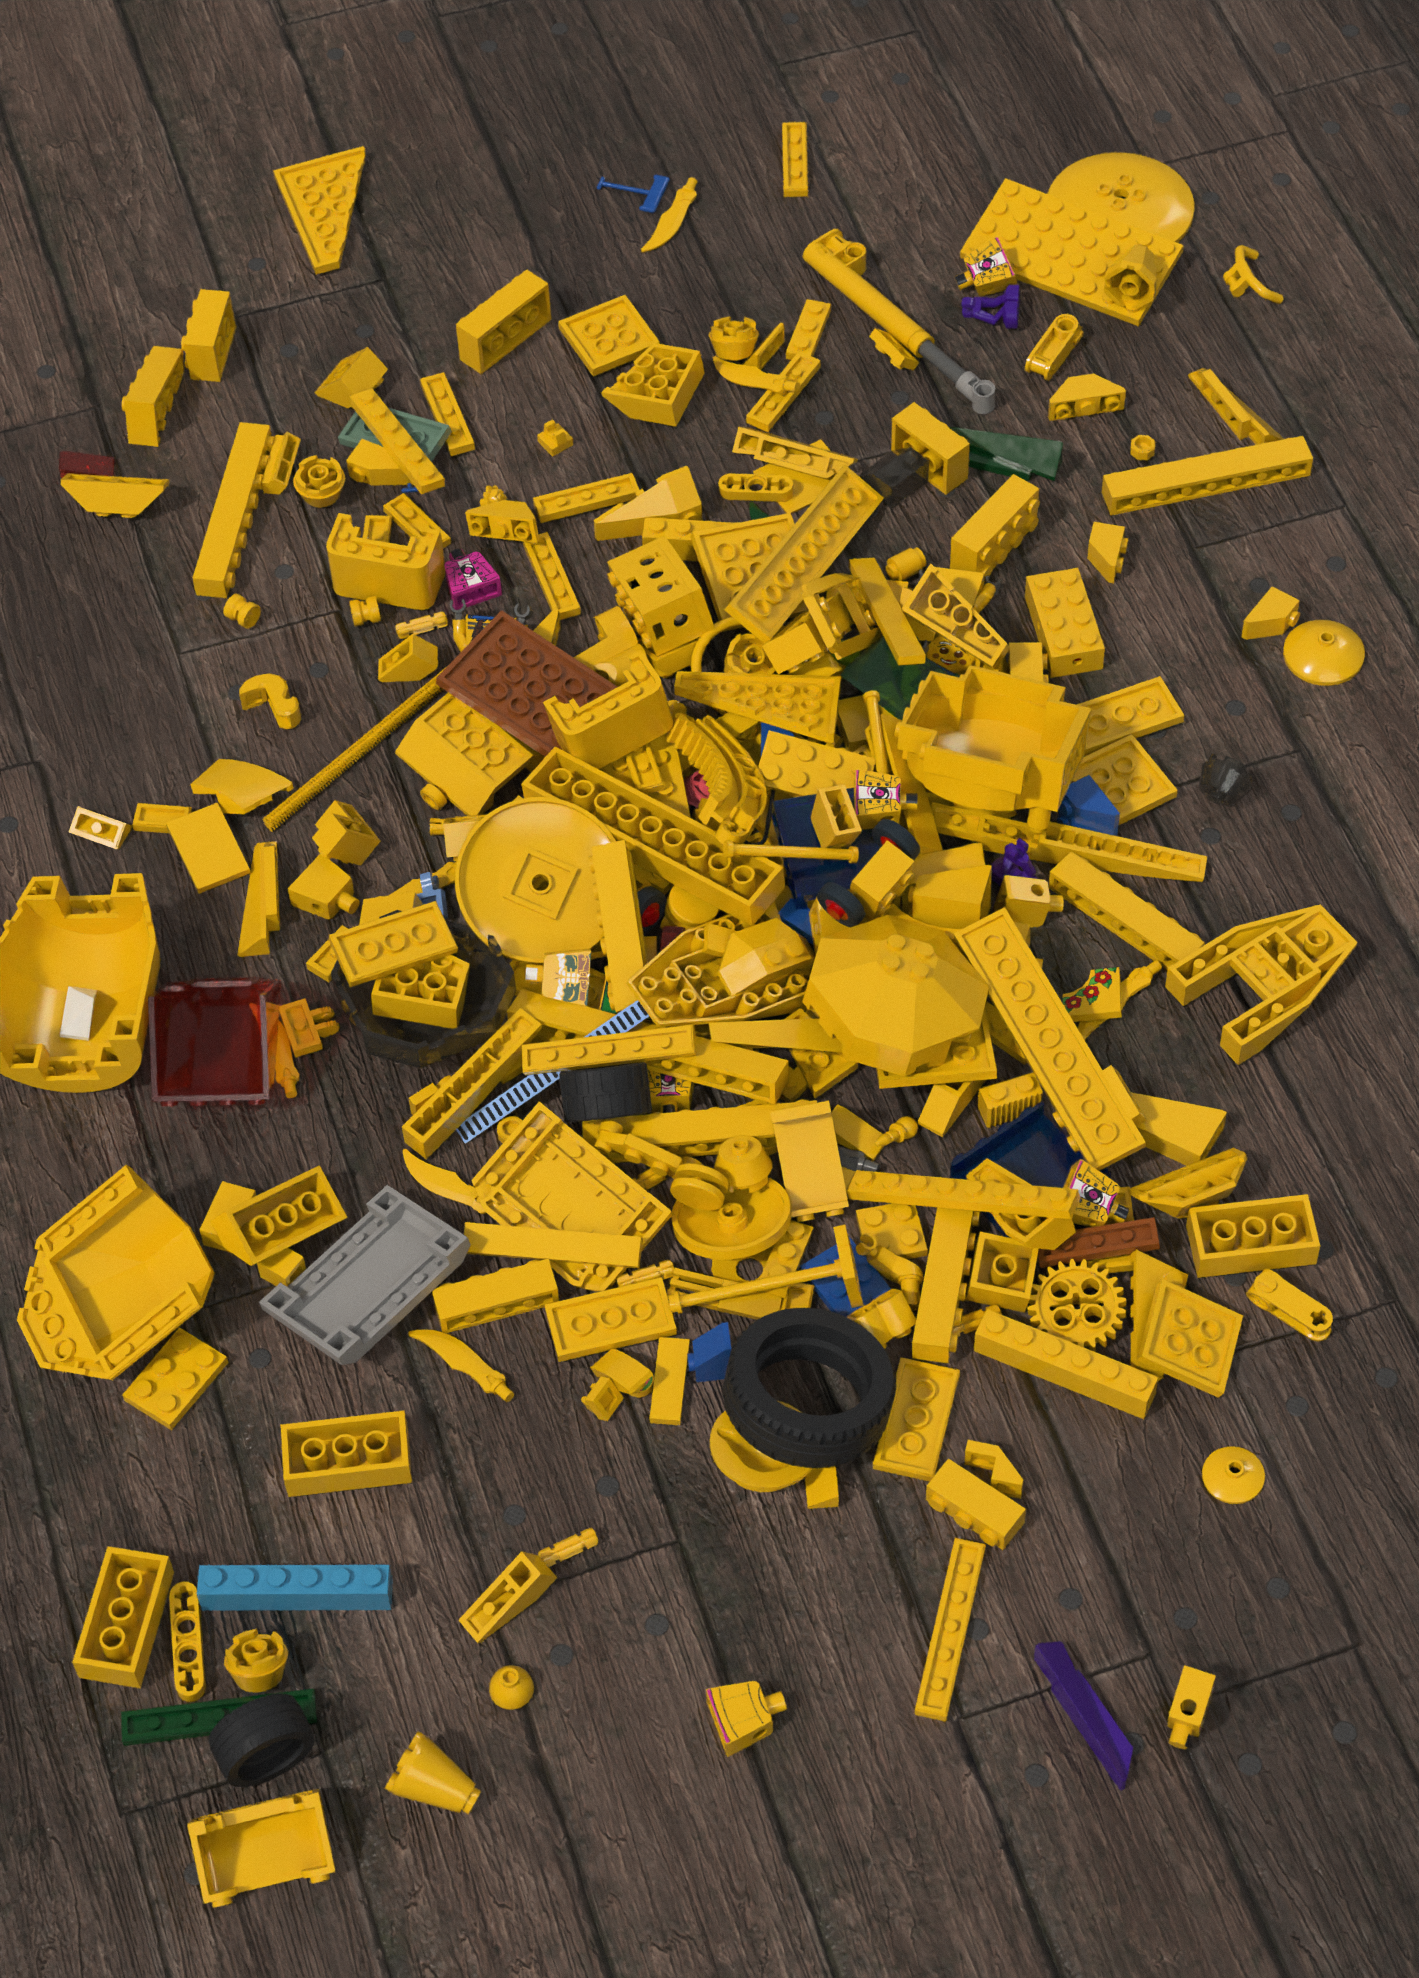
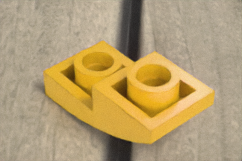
[590,1348,653,1395]

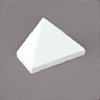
[60,986,97,1041]

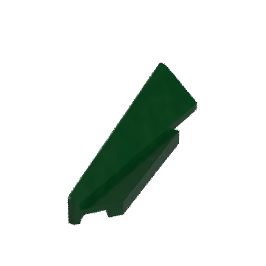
[948,426,1063,482]

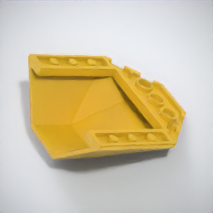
[17,1165,215,1380]

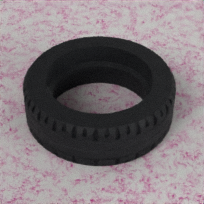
[723,1308,896,1468]

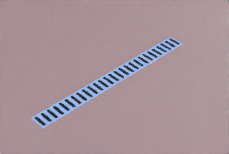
[456,1000,649,1144]

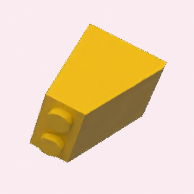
[908,865,992,929]

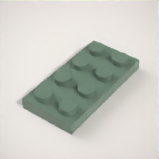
[338,408,451,462]

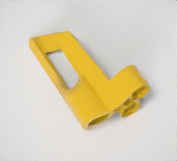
[574,606,647,687]

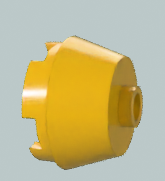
[709,317,759,361]
[293,455,345,508]
[714,1135,773,1193]
[224,1629,288,1692]

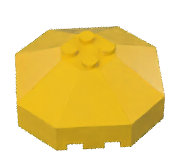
[802,915,989,1076]

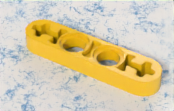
[169,1582,206,1702]

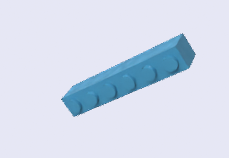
[197,1565,393,1611]

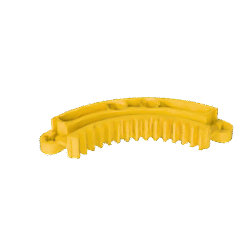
[666,713,767,845]

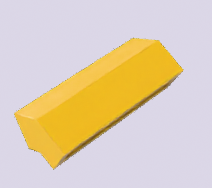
[261,432,301,495]

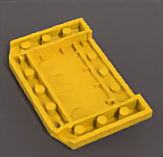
[471,1101,674,1292]

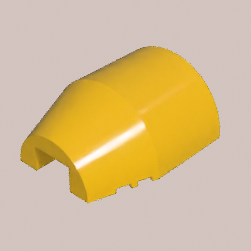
[0,873,161,1093]

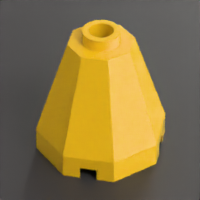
[1104,245,1157,309]

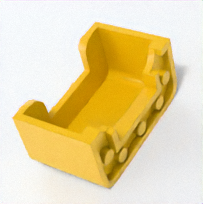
[326,513,445,610]
[543,650,674,769]

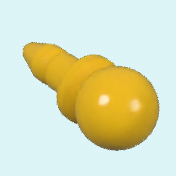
[875,1116,918,1146]

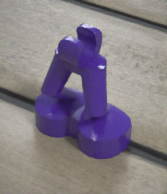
[961,284,1020,329]
[990,838,1038,887]

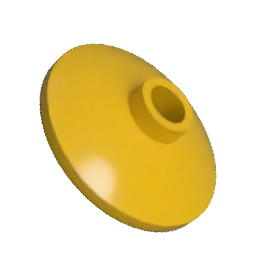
[1202,1446,1265,1504]

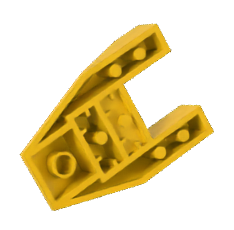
[1165,904,1358,1065]

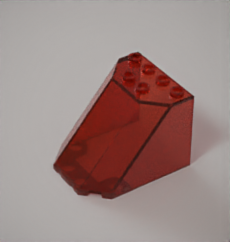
[148,977,281,1106]

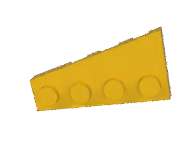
[1131,1250,1188,1381]

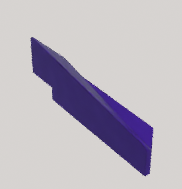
[1034,1641,1133,1791]

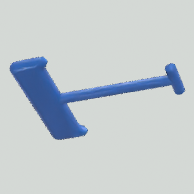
[596,175,670,213]

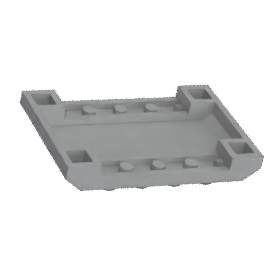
[259,1185,471,1365]

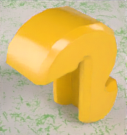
[239,673,301,729]

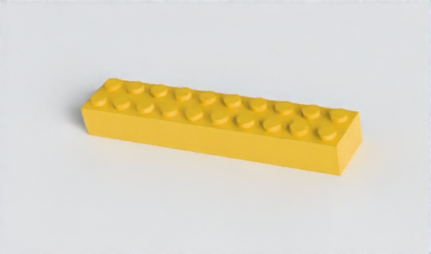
[521,747,785,926]

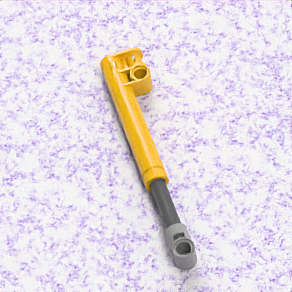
[803,229,995,414]

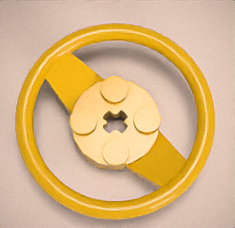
[691,616,804,715]

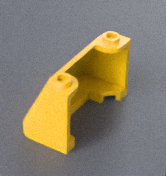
[187,1789,336,1907]

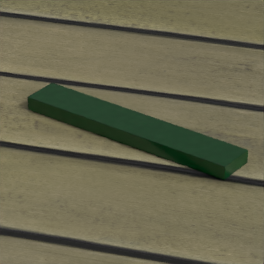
[121,1688,317,1746]

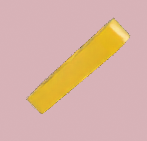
[718,473,794,502]

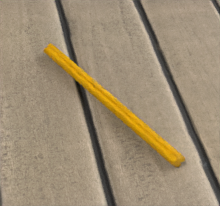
[262,668,445,832]

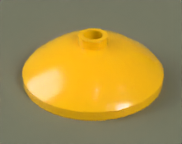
[1283,620,1365,686]

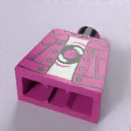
[444,549,502,610]

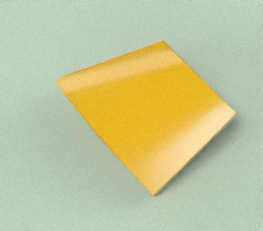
[190,759,294,814]

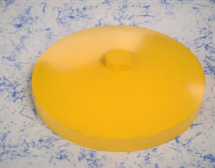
[671,1177,791,1260]

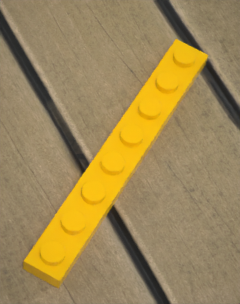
[846,1170,1080,1219]

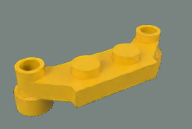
[594,1119,703,1180]

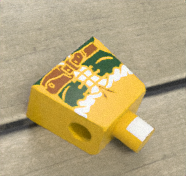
[525,949,591,1006]

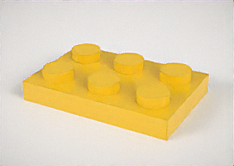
[122,1327,229,1430]

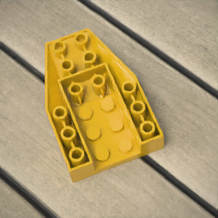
[627,914,808,1028]

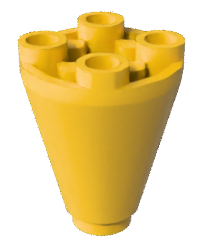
[384,1731,481,1814]

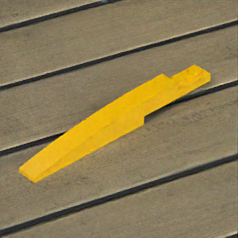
[931,802,1207,882]

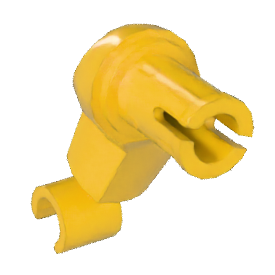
[856,1233,924,1311]

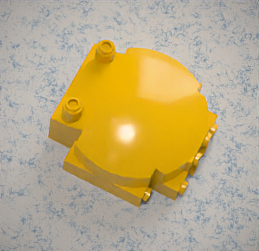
[895,665,1092,833]

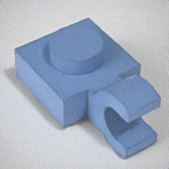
[417,872,448,919]

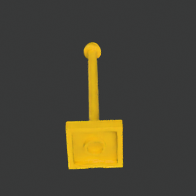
[668,1225,864,1314]

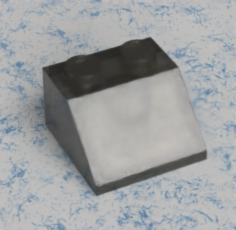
[858,447,929,509]

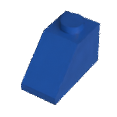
[687,1322,732,1382]

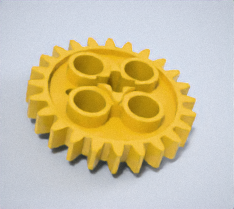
[1027,1259,1126,1352]

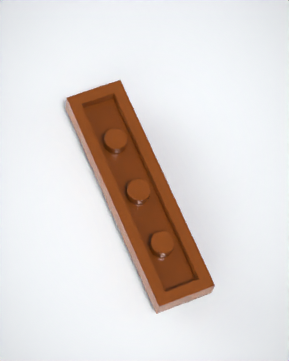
[1038,1217,1160,1268]

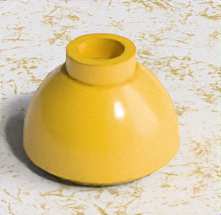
[489,1665,534,1710]

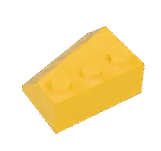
[601,343,705,427]
[371,955,470,1030]

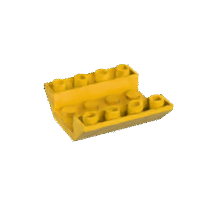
[395,692,545,816]

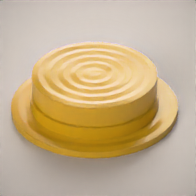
[710,1401,812,1492]

